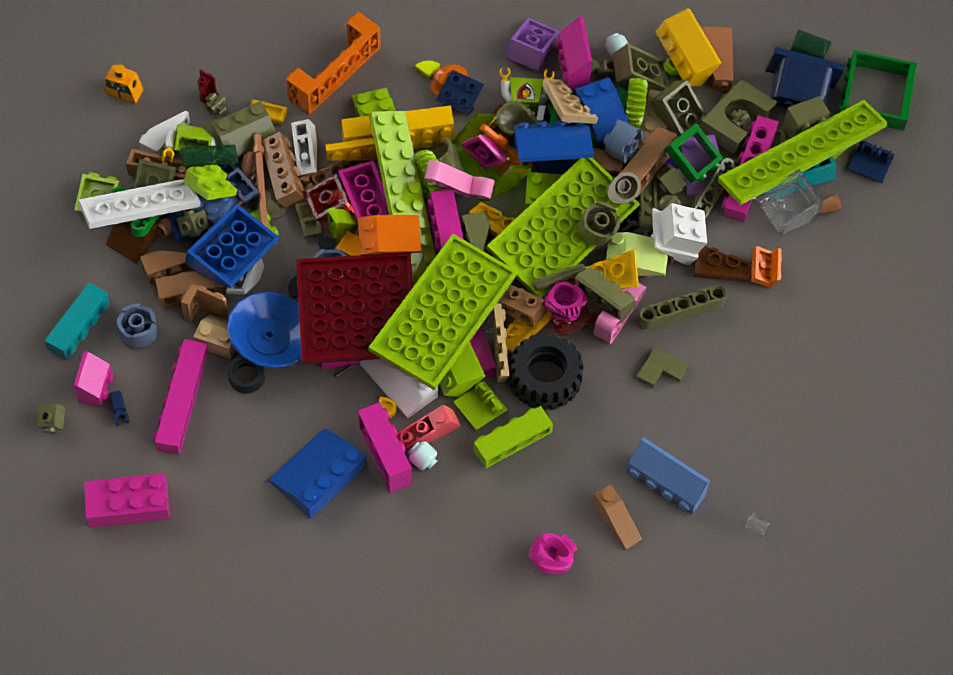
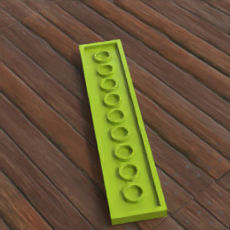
[718,100,887,205]
[369,111,436,286]

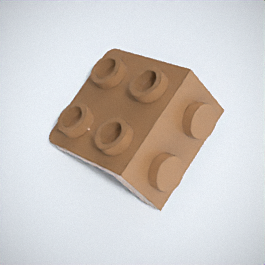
[180,284,228,323]

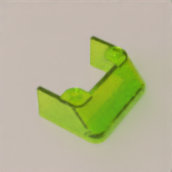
[452,113,532,201]

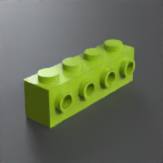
[473,406,553,469]

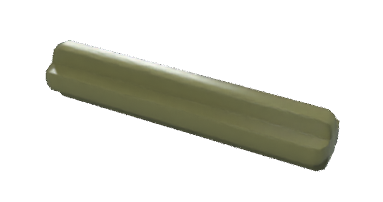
[533,263,586,291]

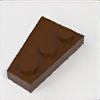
[694,246,752,282]

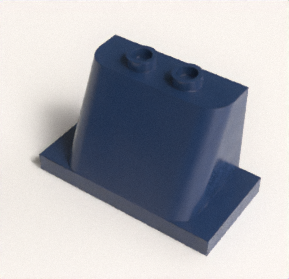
[765,47,845,109]

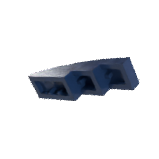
[206,152,260,204]

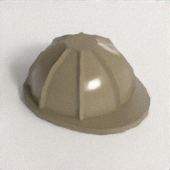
[607,172,641,204]
[253,188,286,220]

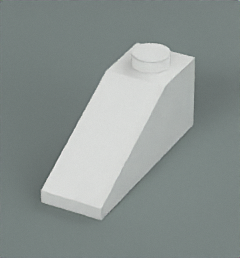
[139,111,190,156]
[291,119,317,176]

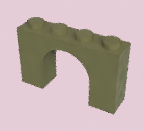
[699,79,777,154]

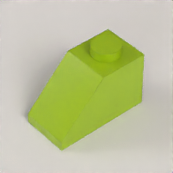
[328,208,358,243]

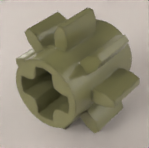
[205,93,227,115]
[729,110,751,131]

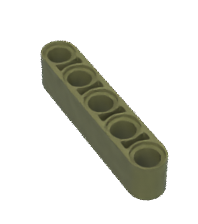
[638,285,727,330]

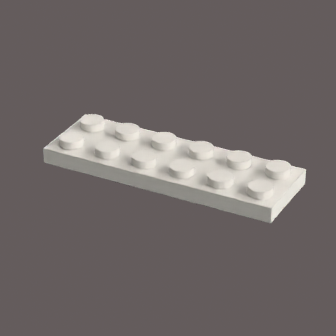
[79,179,200,229]

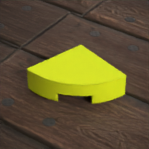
[415,61,440,79]

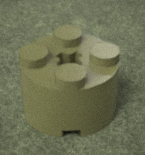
[578,202,620,246]

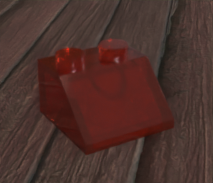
[304,174,355,221]

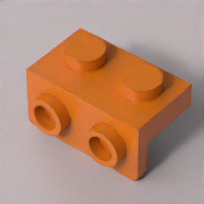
[751,246,782,288]

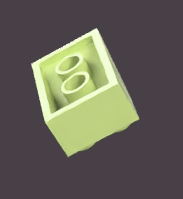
[606,232,668,276]

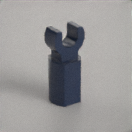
[109,391,130,426]

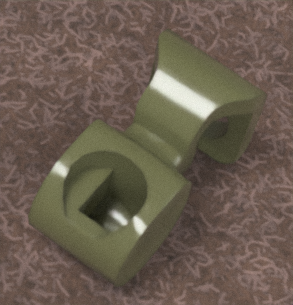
[591,58,616,80]

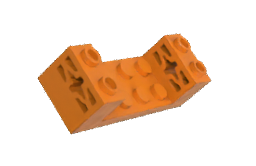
[286,12,380,115]

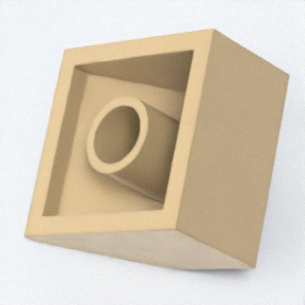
[193,314,236,360]

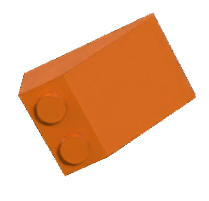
[358,215,421,255]

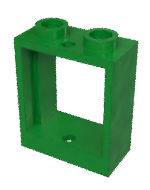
[664,123,723,183]

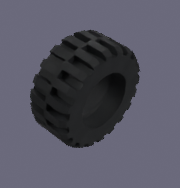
[509,333,584,410]

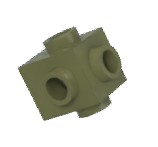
[177,209,209,238]

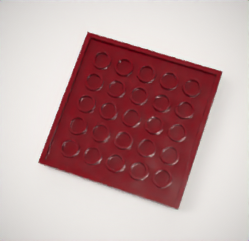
[296,252,414,364]

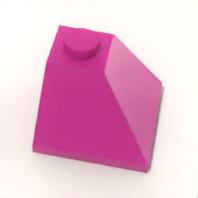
[460,134,506,170]

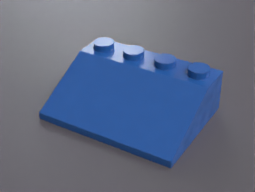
[514,120,594,162]
[185,204,280,288]
[268,428,367,519]

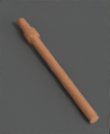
[253,134,268,228]

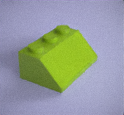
[439,342,486,398]

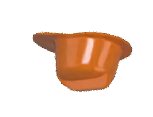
[430,64,468,96]

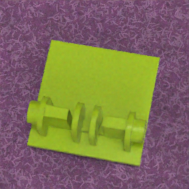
[453,381,508,431]

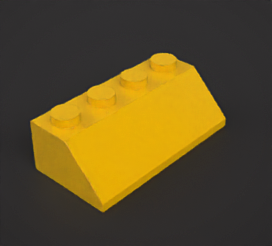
[655,9,721,86]

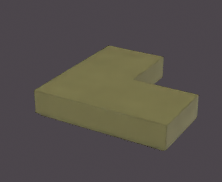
[636,347,689,388]

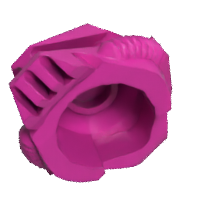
[544,281,588,321]
[528,533,577,575]

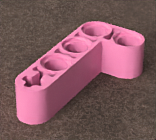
[424,160,495,200]
[594,282,647,344]

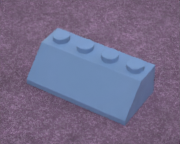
[627,437,710,514]

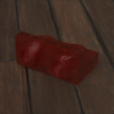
[552,305,598,336]

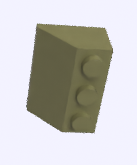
[211,101,276,161]
[575,267,636,323]

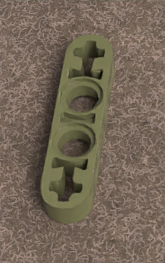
[691,158,735,218]

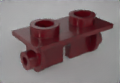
[197,69,217,103]

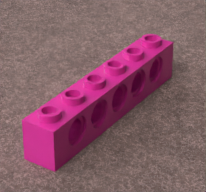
[722,116,779,222]

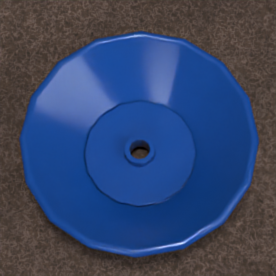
[227,291,302,369]

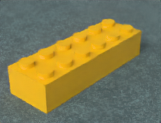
[341,106,454,149]

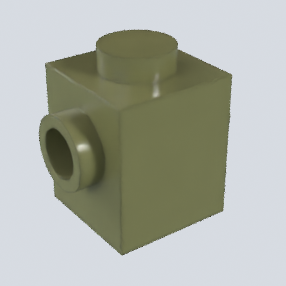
[655,163,686,195]
[37,403,65,433]

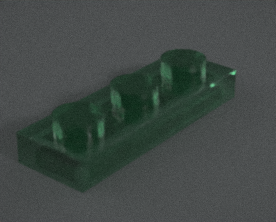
[179,144,238,167]

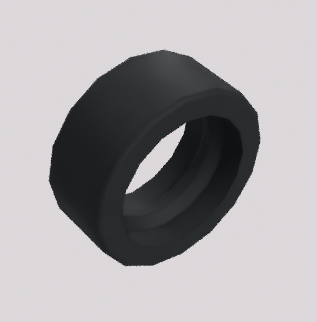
[227,355,265,394]

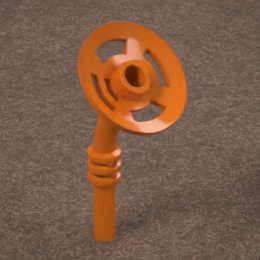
[480,124,533,180]

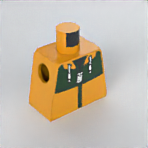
[104,64,144,104]

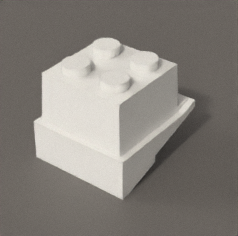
[650,203,707,266]

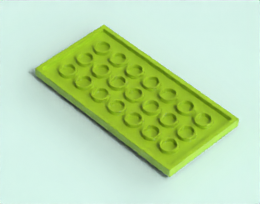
[486,158,640,298]
[368,234,518,390]

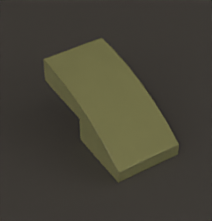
[295,200,322,238]

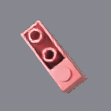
[396,405,461,450]

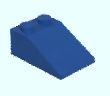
[575,77,629,143]

